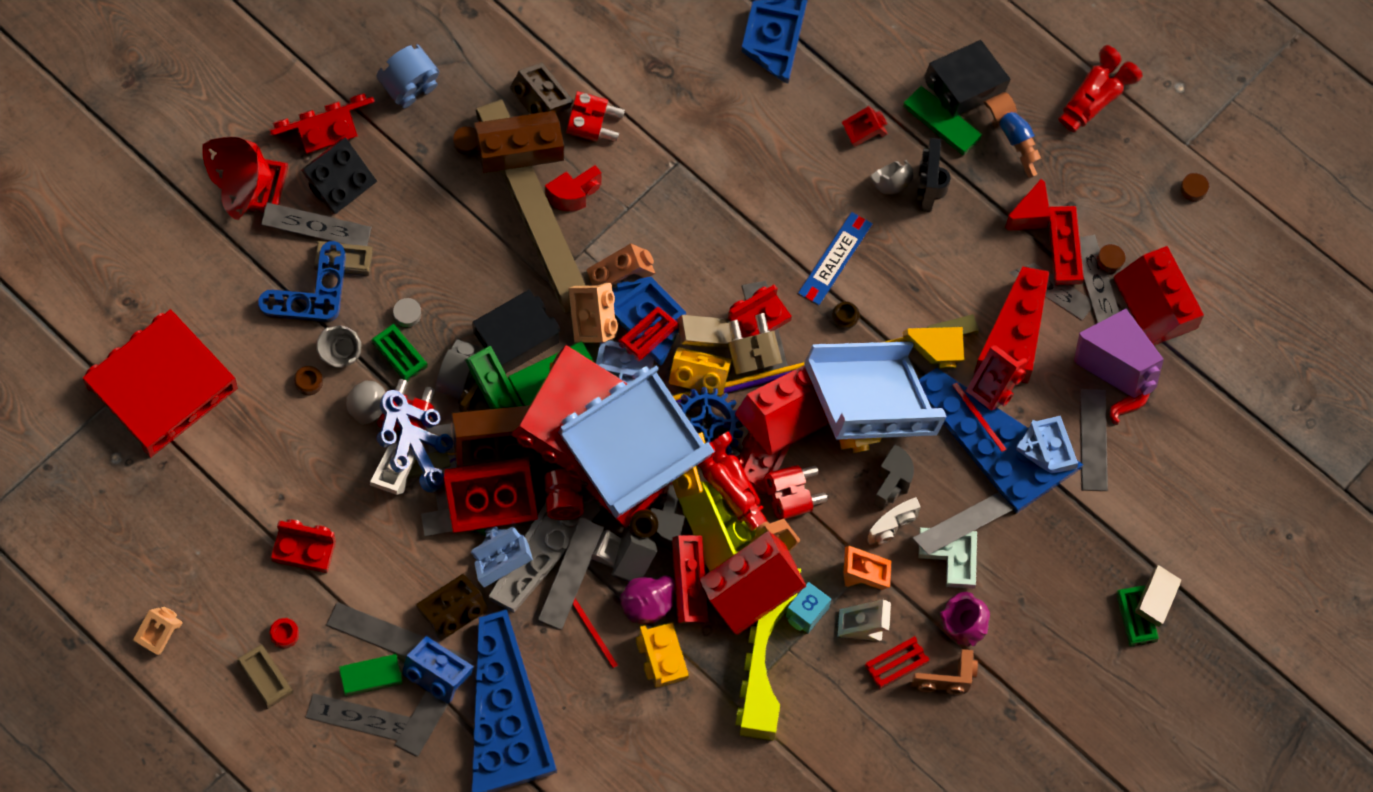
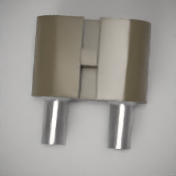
[728,313,782,375]

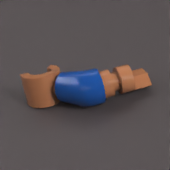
[984,92,1041,178]

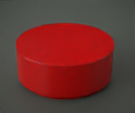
[269,618,299,649]

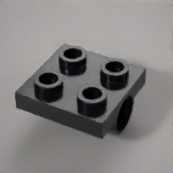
[301,137,377,214]
[917,138,951,212]

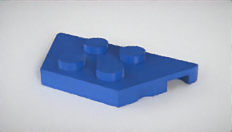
[741,0,808,84]
[612,276,686,365]

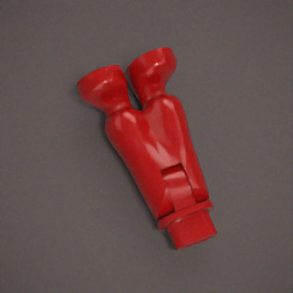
[1058,45,1143,132]
[696,431,767,531]

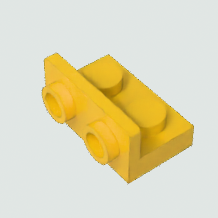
[669,347,732,396]
[636,623,689,688]

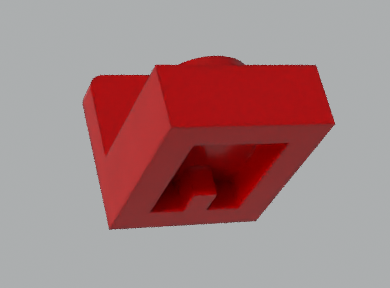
[842,106,888,147]

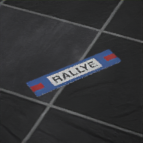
[798,212,873,305]

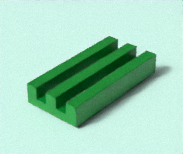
[371,323,428,382]
[1116,585,1159,646]

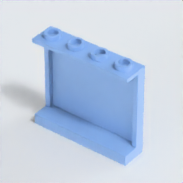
[804,342,947,440]
[558,365,715,518]

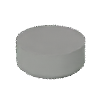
[393,298,421,327]

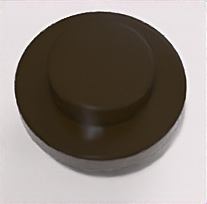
[832,301,860,329]
[630,509,659,538]

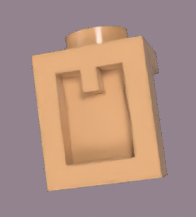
[133,607,183,655]

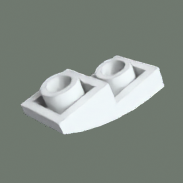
[868,497,920,545]

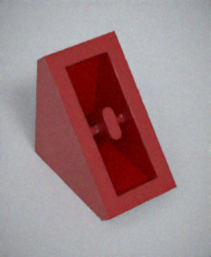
[1005,179,1051,231]

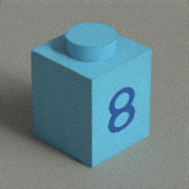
[786,582,831,633]

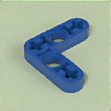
[258,241,346,322]

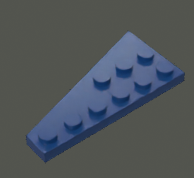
[919,368,1084,514]
[472,610,557,792]

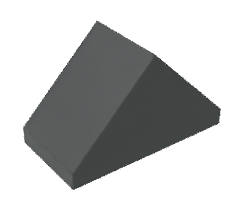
[611,525,657,582]

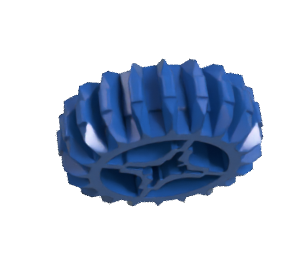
[677,387,744,455]

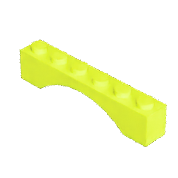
[735,568,801,741]

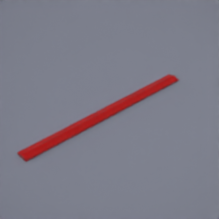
[952,383,1007,452]
[572,598,618,668]

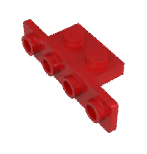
[268,93,375,153]

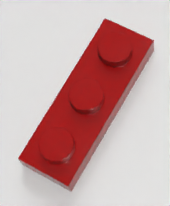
[1049,206,1084,285]
[672,536,708,623]

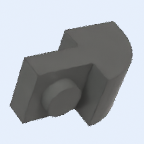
[435,339,483,399]
[874,444,914,510]
[651,485,685,551]

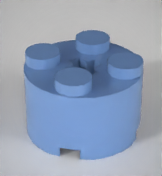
[376,44,439,108]

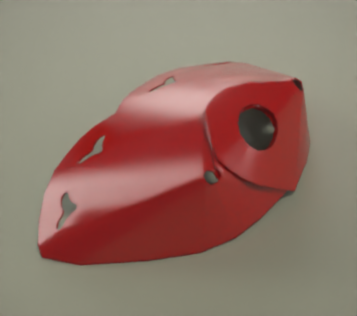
[202,137,272,220]

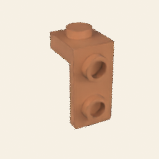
[587,243,655,286]
[911,649,978,695]

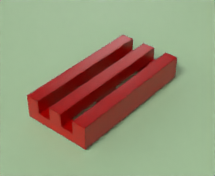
[249,159,289,213]
[619,306,678,362]
[865,636,930,689]

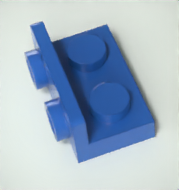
[402,636,474,704]

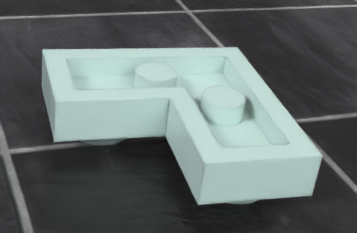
[918,528,977,589]

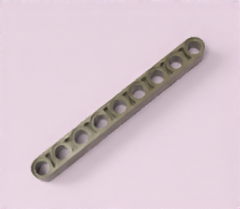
[475,99,586,314]

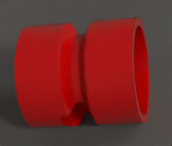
[545,469,584,520]

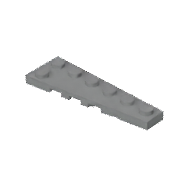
[489,483,604,613]

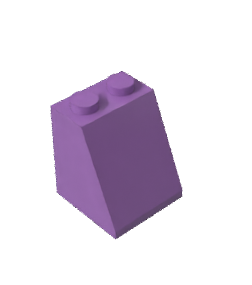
[1074,309,1164,398]

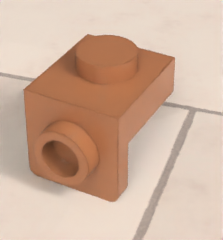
[749,519,800,552]

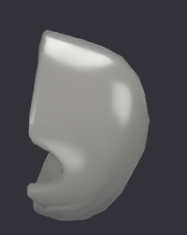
[870,160,913,195]
[316,325,361,368]
[346,380,386,425]

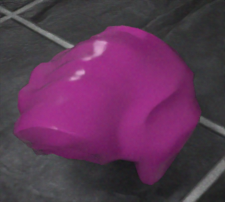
[620,576,676,624]
[940,592,990,647]

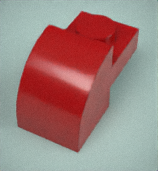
[545,165,602,212]

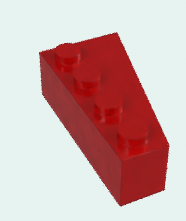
[974,266,1049,384]

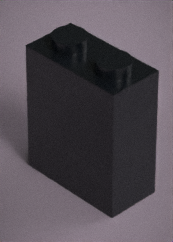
[924,39,1011,118]
[472,289,561,374]

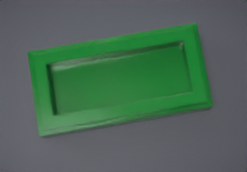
[339,654,403,697]

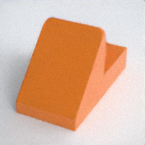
[844,546,891,590]

